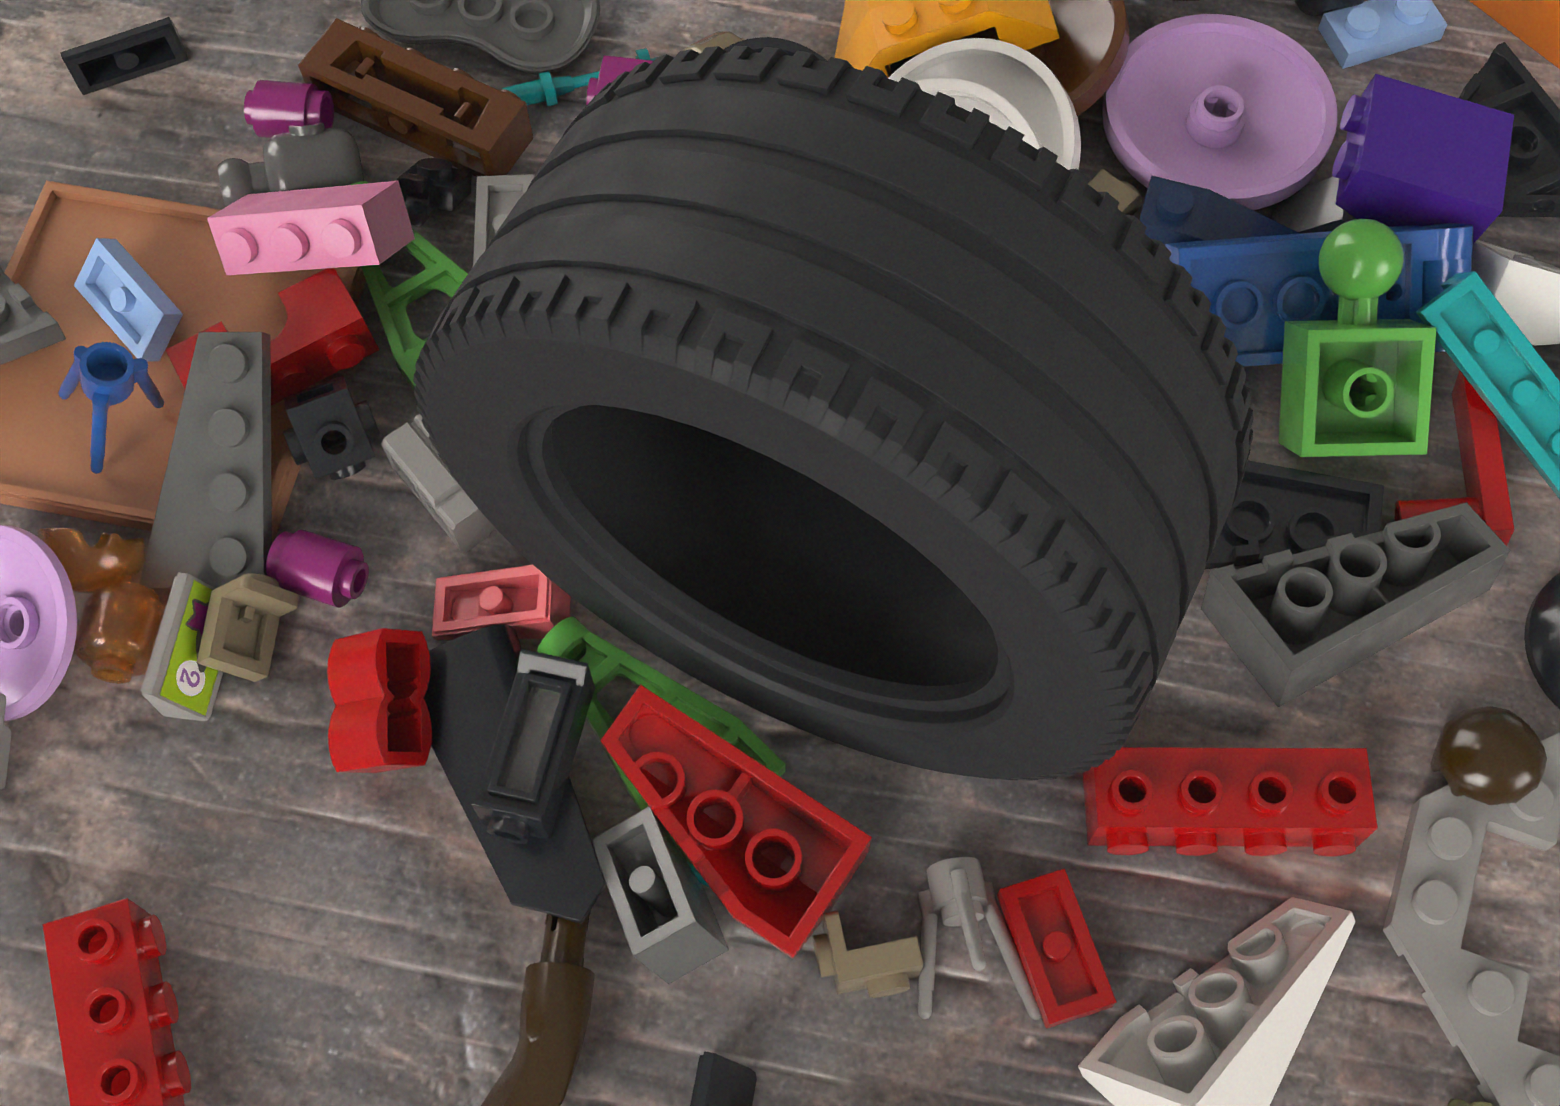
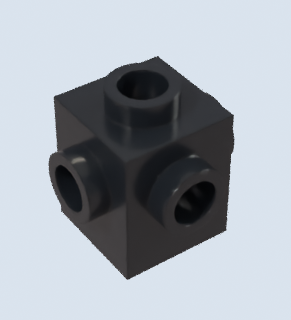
[283,376,380,480]

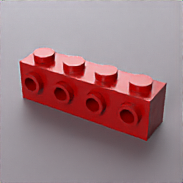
[1083,747,1378,856]
[42,898,191,1106]

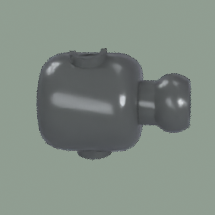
[217,123,364,207]

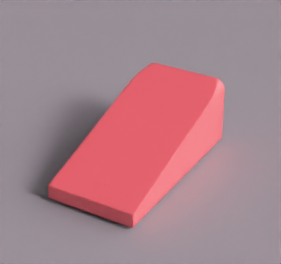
[432,564,571,640]

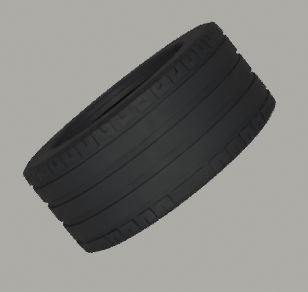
[413,46,1254,781]

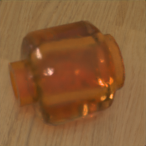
[74,582,166,684]

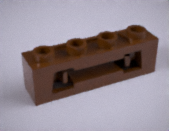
[298,18,533,177]

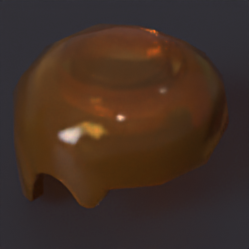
[38,528,147,594]

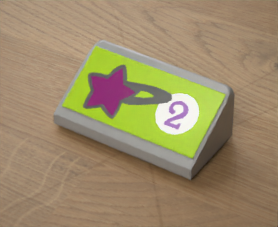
[140,572,223,721]

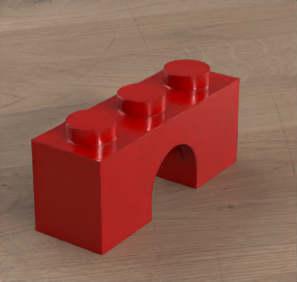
[165,268,379,406]

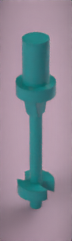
[502,48,656,107]

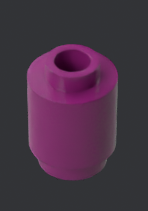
[244,80,334,138]
[266,529,369,608]

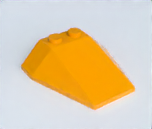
[834,0,1060,78]

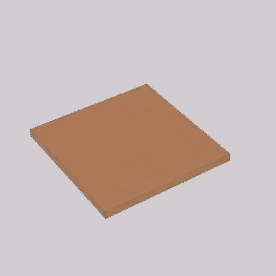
[0,180,366,543]

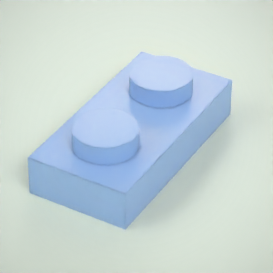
[1318,0,1448,69]
[74,238,183,361]

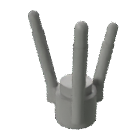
[918,857,1042,1020]

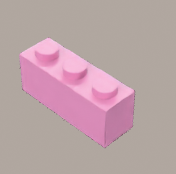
[207,181,415,275]

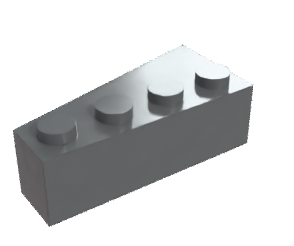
[1201,502,1511,707]

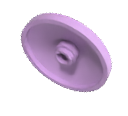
[1102,14,1338,210]

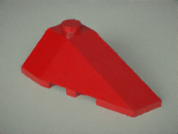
[600,684,872,959]

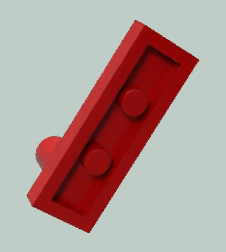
[1394,370,1515,546]

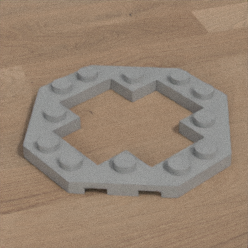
[1383,732,1560,1106]

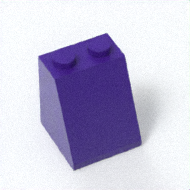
[1332,74,1514,244]

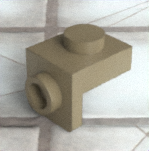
[196,573,300,682]
[812,910,923,998]

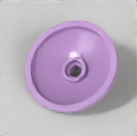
[0,525,77,721]

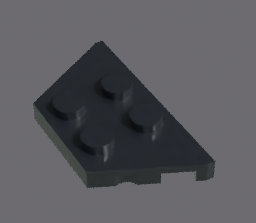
[1459,42,1560,218]

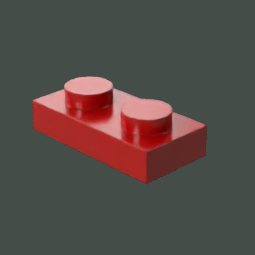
[997,868,1117,1029]

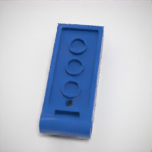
[1166,223,1473,367]

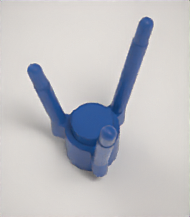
[58,342,164,474]

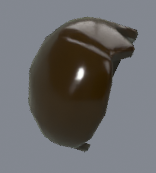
[1431,706,1547,805]

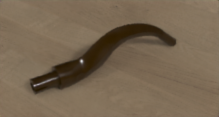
[481,910,595,1106]

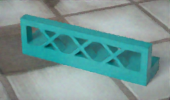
[1416,271,1560,500]

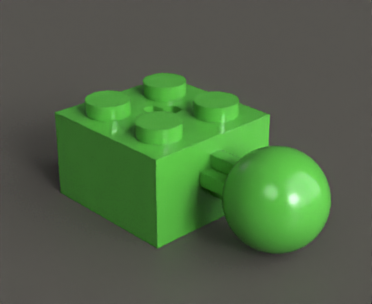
[1278,219,1436,457]

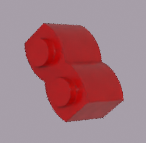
[327,628,432,773]

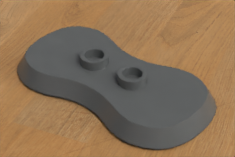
[361,0,600,75]

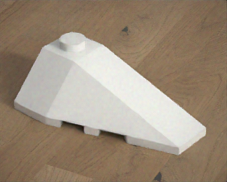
[1472,240,1560,346]
[1078,897,1356,1106]

